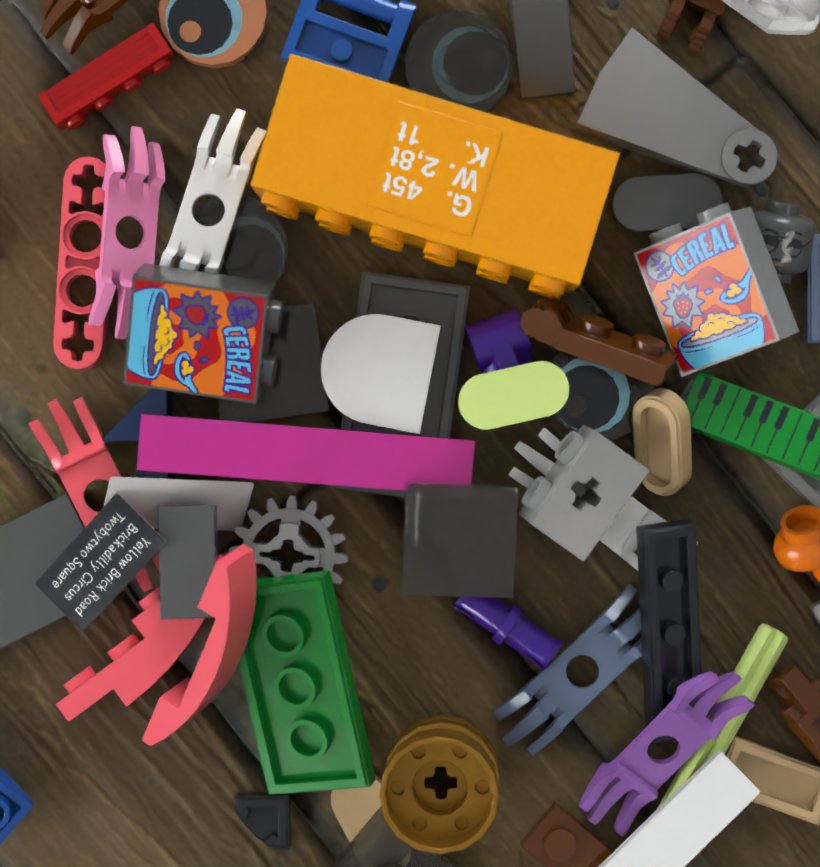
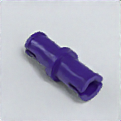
[453,579,563,671]

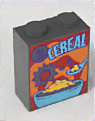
[123,263,283,404]

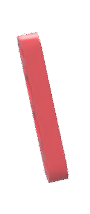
[53,156,110,370]

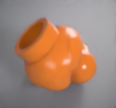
[773,505,820,582]

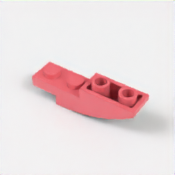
[56,551,228,722]

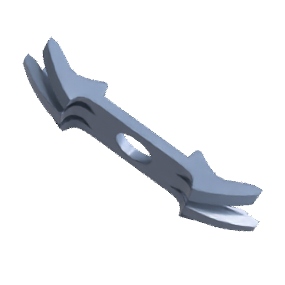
[492,583,642,756]

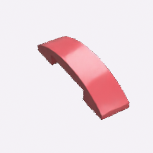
[142,544,257,746]

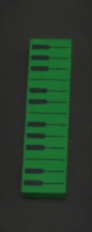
[685,371,820,480]

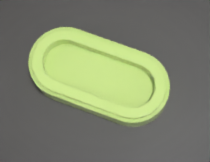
[458,361,569,430]

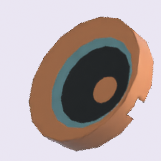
[158,0,269,69]

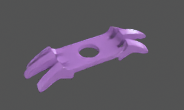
[579,671,755,837]

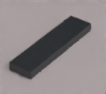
[636,519,702,743]

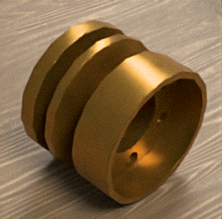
[379,715,500,854]

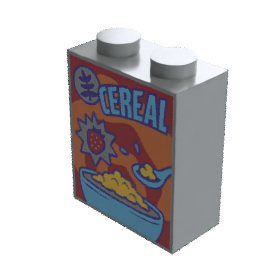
[634,203,800,377]

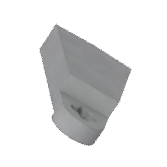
[574,28,777,187]

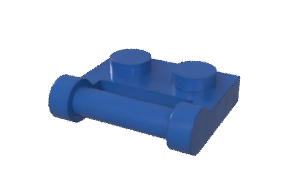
[281,0,418,83]

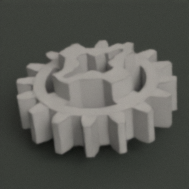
[229,495,349,584]

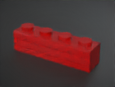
[38,22,176,130]

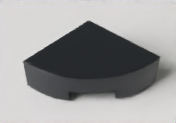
[234,792,291,850]

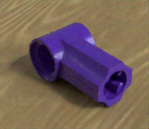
[465,308,533,373]

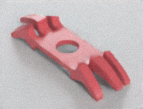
[28,397,160,592]

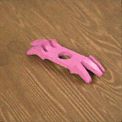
[88,126,165,339]

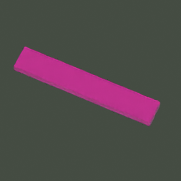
[137,414,475,496]

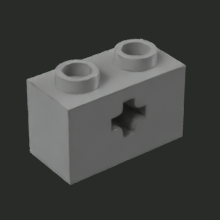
[519,424,650,562]

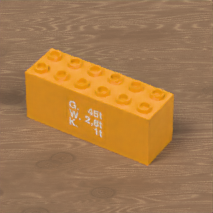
[250,54,620,299]

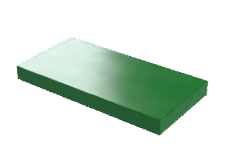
[238,570,376,795]

